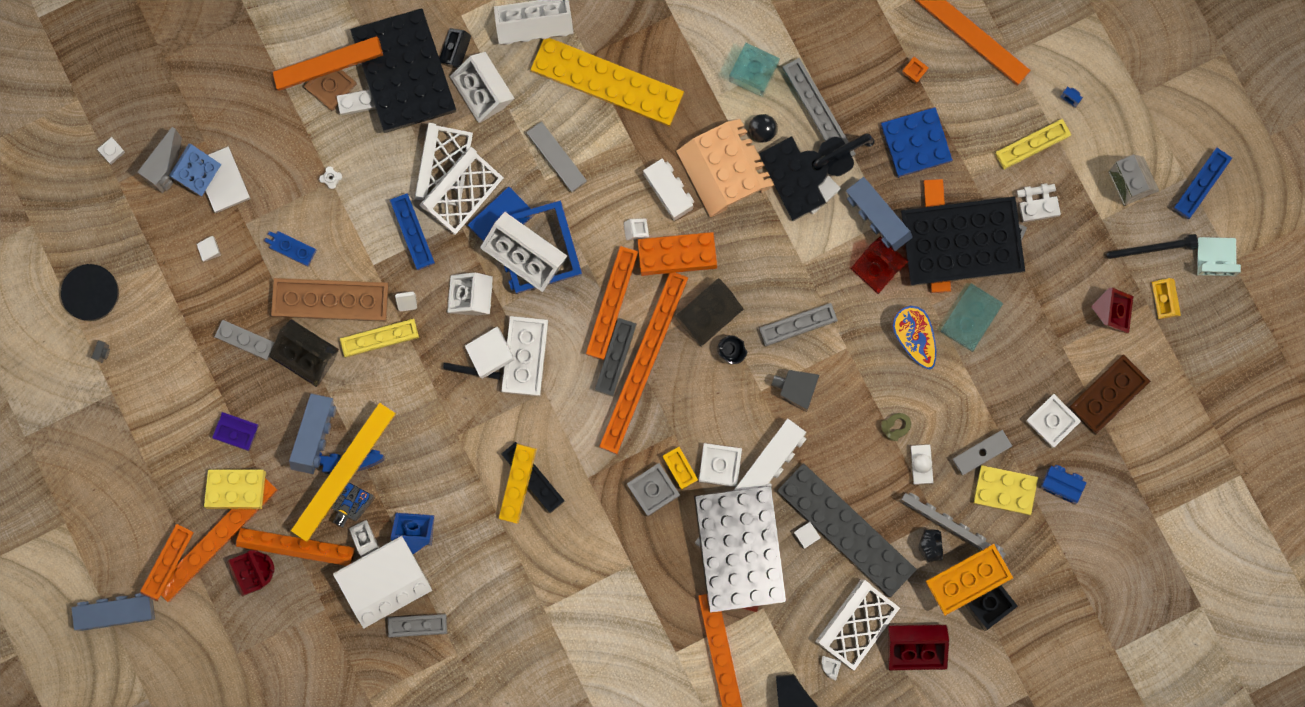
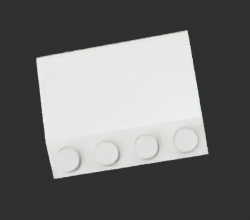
[333,536,432,629]

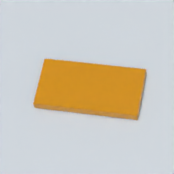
[925,544,1013,616]

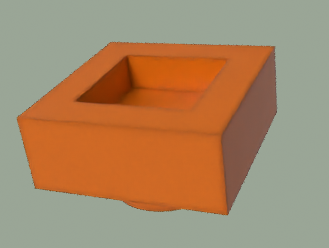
[902,57,929,84]

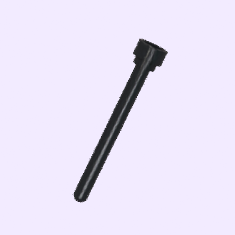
[1106,234,1198,259]

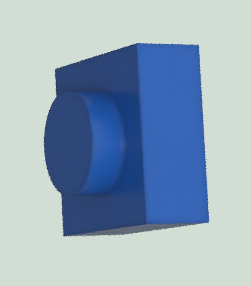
[1061,86,1083,108]

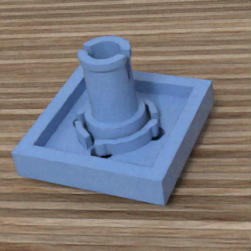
[169,144,221,196]

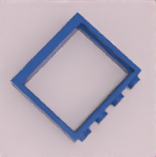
[492,200,582,294]

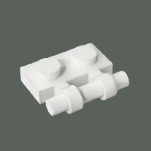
[1017,183,1061,223]

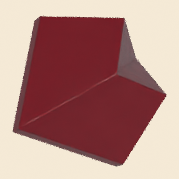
[1091,288,1134,334]

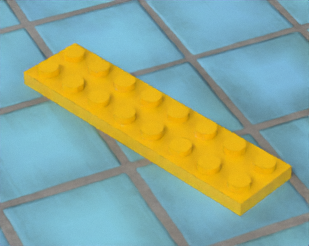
[531,38,684,127]

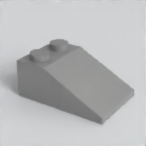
[138,127,182,193]

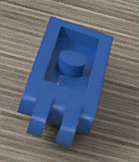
[264,231,317,267]

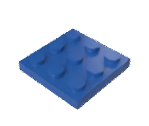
[881,107,953,178]

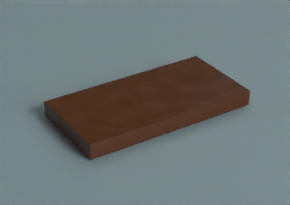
[1068,354,1151,435]

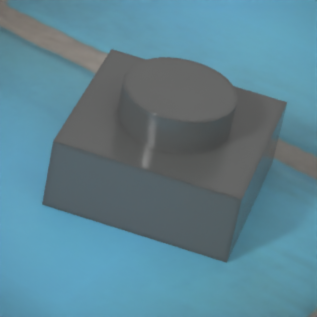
[91,340,110,363]

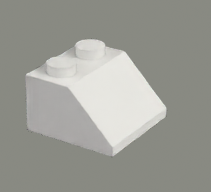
[447,272,493,316]

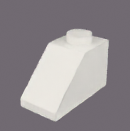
[349,520,380,558]

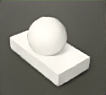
[911,445,933,485]

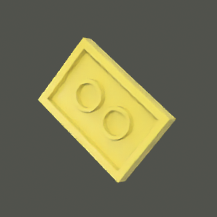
[973,465,1038,515]
[204,470,266,509]

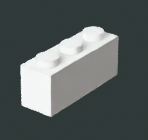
[643,158,694,221]

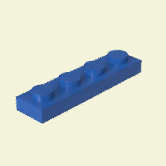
[1173,148,1232,220]
[390,193,435,271]

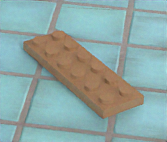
[271,278,389,322]

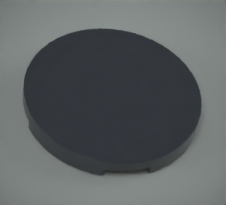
[61,264,119,321]

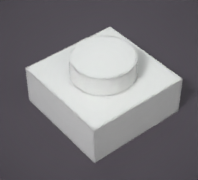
[97,137,125,164]

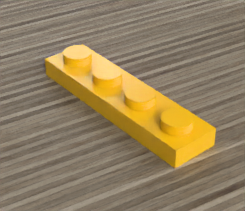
[499,444,537,524]

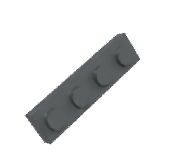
[595,318,637,397]

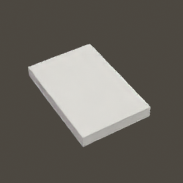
[199,147,251,213]

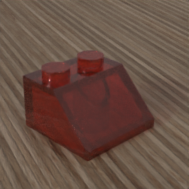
[850,236,908,294]

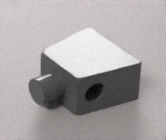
[771,370,819,412]

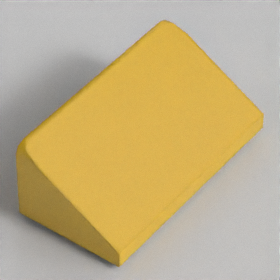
[1152,278,1181,319]

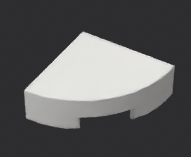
[822,656,841,681]

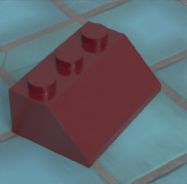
[888,625,949,671]

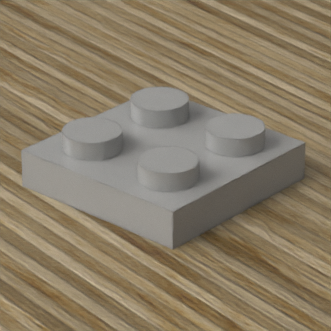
[627,463,680,517]

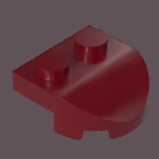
[227,550,275,597]

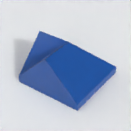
[391,513,434,554]

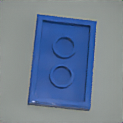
[468,187,534,242]

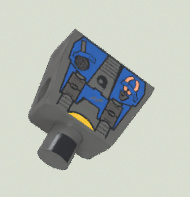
[332,482,375,528]

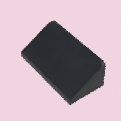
[439,28,471,69]

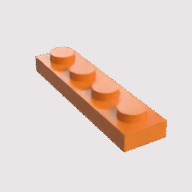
[140,524,194,602]

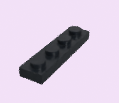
[501,442,565,514]

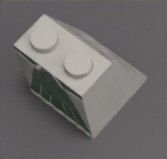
[1109,154,1159,206]

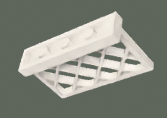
[414,123,473,206]
[419,147,504,235]
[815,579,900,670]

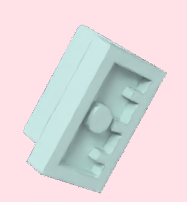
[1197,237,1241,276]

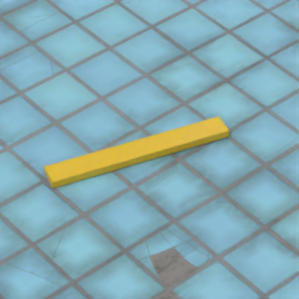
[291,403,396,542]

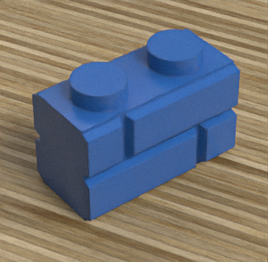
[1040,465,1087,505]

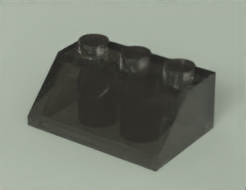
[676,278,744,347]
[269,319,339,387]

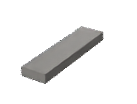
[526,121,587,193]
[759,303,838,347]

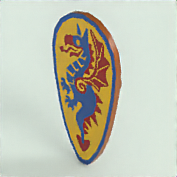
[892,305,936,370]

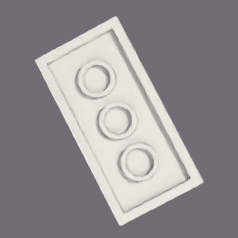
[502,316,548,396]

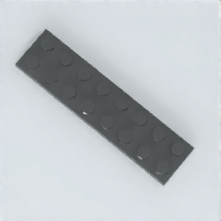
[777,463,917,598]

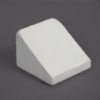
[624,219,649,240]
[197,236,221,262]
[395,292,417,311]

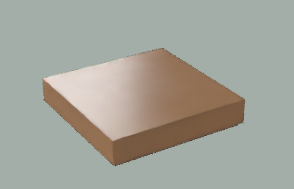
[304,70,357,112]

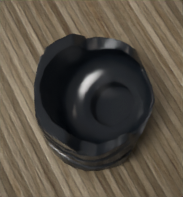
[918,529,944,563]

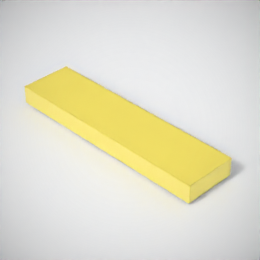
[995,119,1071,170]
[340,319,419,358]

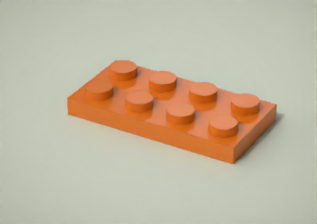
[638,232,717,276]

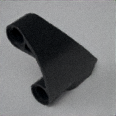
[776,673,818,707]

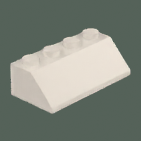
[494,0,574,45]
[480,212,567,292]

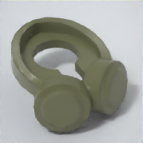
[881,413,911,441]

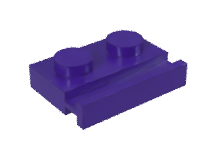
[212,412,259,451]

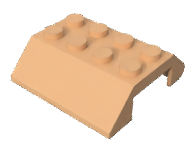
[676,119,775,218]

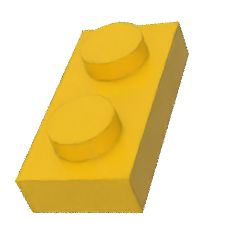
[662,447,698,490]

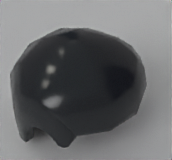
[749,114,778,143]
[717,335,748,365]

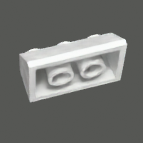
[450,52,515,123]

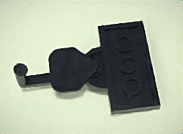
[759,133,874,221]

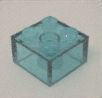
[729,43,780,97]

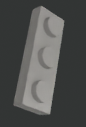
[215,320,276,361]

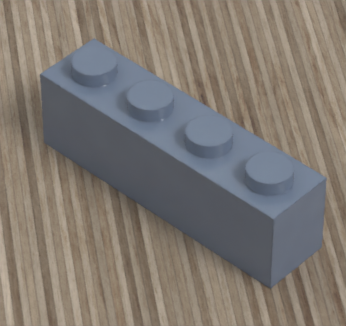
[846,177,913,251]
[289,394,336,474]
[71,593,155,631]

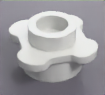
[319,167,342,189]

